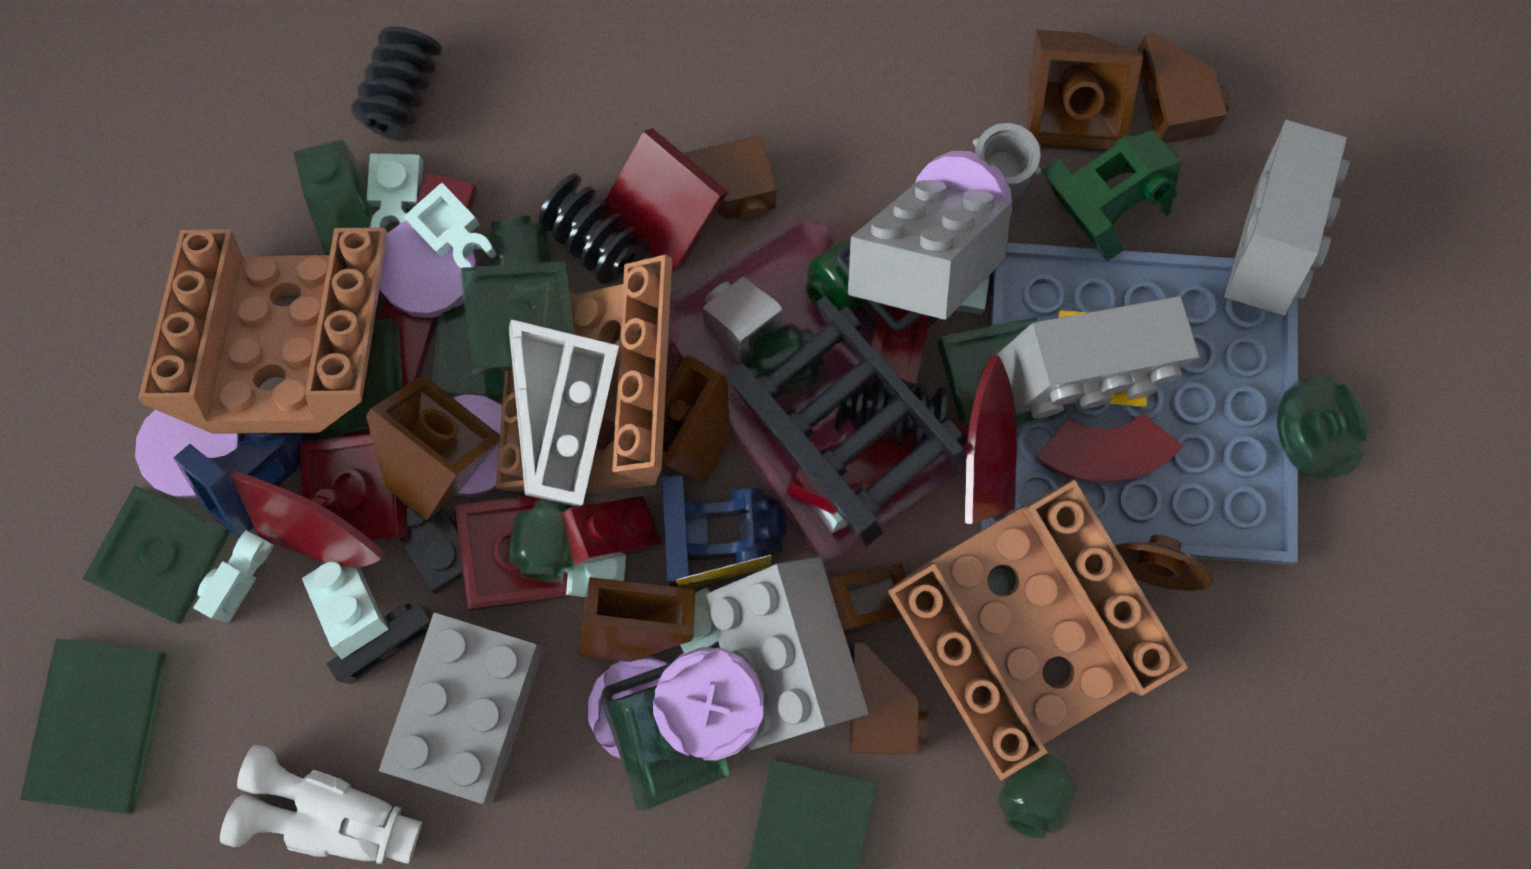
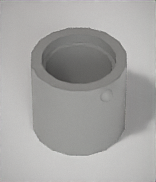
[973,123,1041,203]

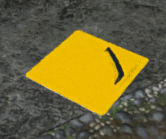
[676,555,772,589]

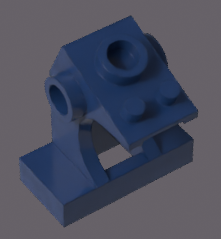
[173,433,308,538]
[662,475,787,587]

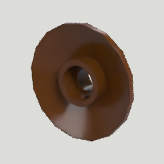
[1115,535,1213,591]

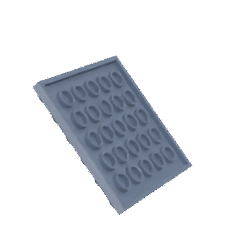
[981,242,1298,565]

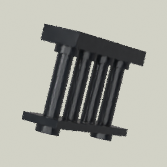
[726,296,967,547]

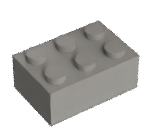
[1224,120,1350,316]
[848,180,1012,320]
[997,296,1199,418]
[705,557,869,751]
[379,613,545,804]

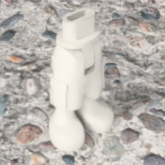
[220,744,422,864]

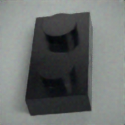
[399,507,463,594]
[326,603,433,684]

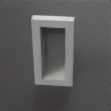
[702,277,783,365]

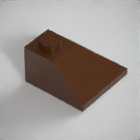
[1027,30,1143,150]
[366,375,500,520]

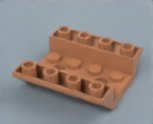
[138,228,388,434]
[496,255,672,494]
[887,480,1188,781]

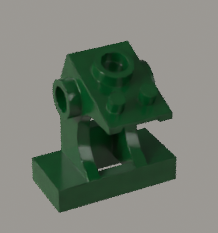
[1042,130,1181,262]

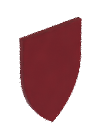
[956,355,1017,524]
[230,470,385,567]

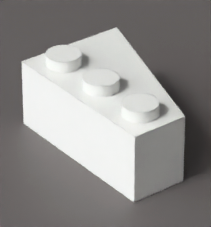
[509,320,619,506]

